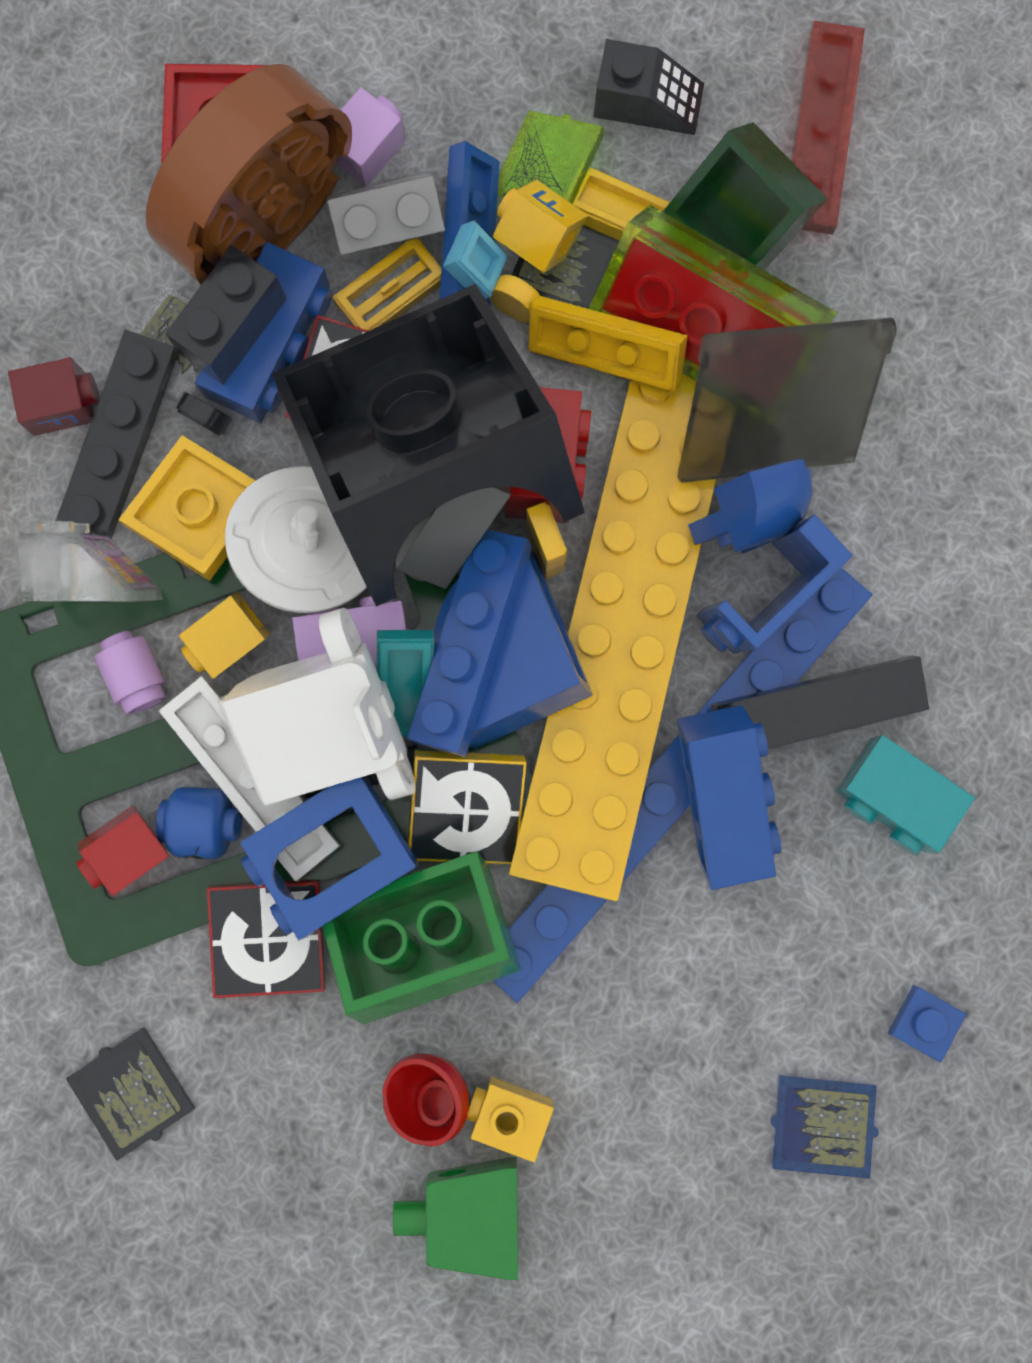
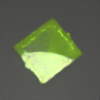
[498,110,606,204]

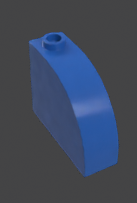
[434,536,593,749]

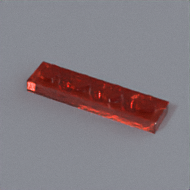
[791,21,865,235]

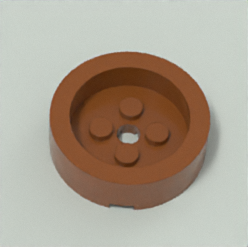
[145,64,352,285]

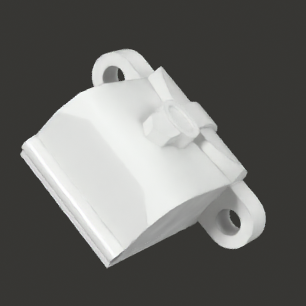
[217,608,415,806]

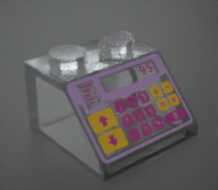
[19,521,162,602]

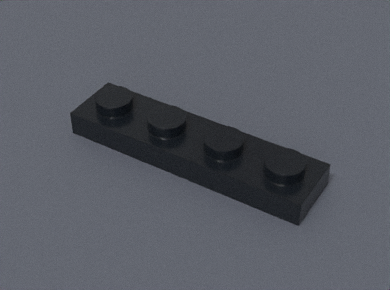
[53,329,179,549]

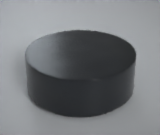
[176,392,232,436]

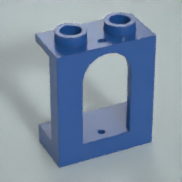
[240,776,421,941]

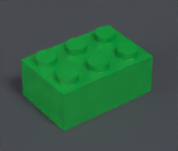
[323,851,521,1025]

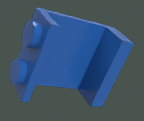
[696,514,853,654]

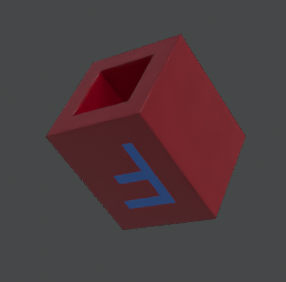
[8,357,100,436]

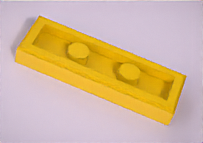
[528,296,688,392]

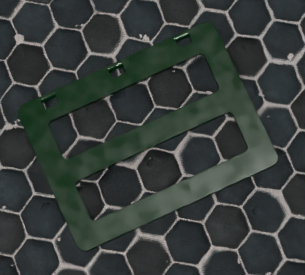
[0,553,533,966]

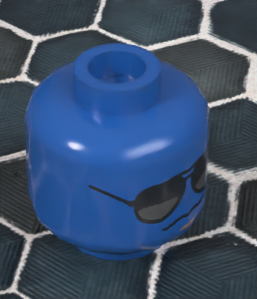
[156,787,242,859]

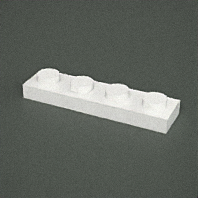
[159,676,341,882]

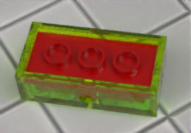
[589,205,838,424]

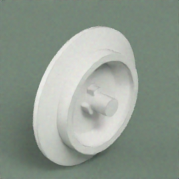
[225,466,367,613]

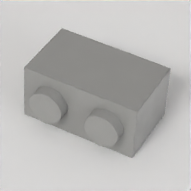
[327,172,445,255]

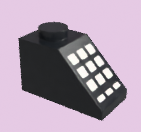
[594,39,704,135]

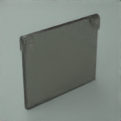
[677,317,897,483]

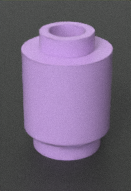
[94,631,167,716]

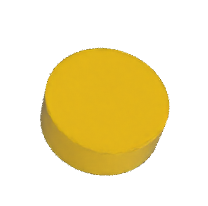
[489,275,540,324]

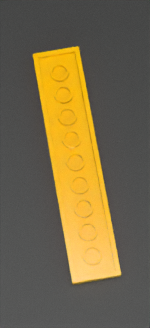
[509,368,738,902]

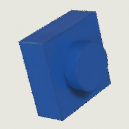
[888,985,967,1063]

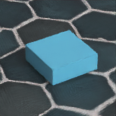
[443,221,508,299]

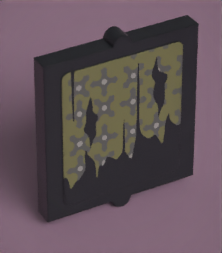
[512,227,622,311]
[66,1027,195,1161]

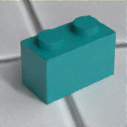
[836,735,975,856]

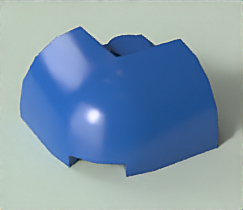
[688,458,813,554]

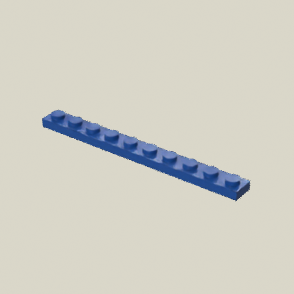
[492,568,873,1003]

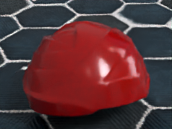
[382,1053,469,1147]

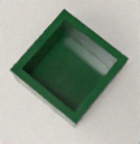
[662,122,828,284]

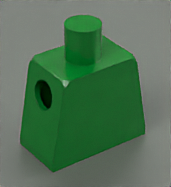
[393,1157,518,1280]

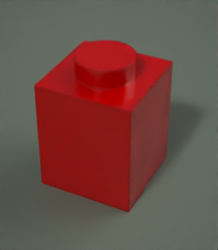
[76,805,169,896]

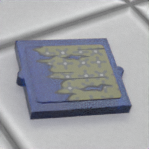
[770,1075,879,1179]

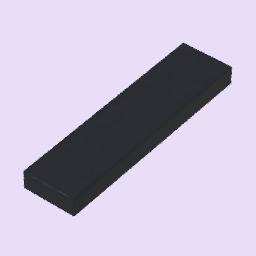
[711,655,929,749]

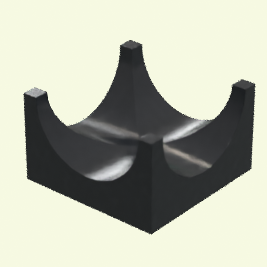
[272,284,585,607]

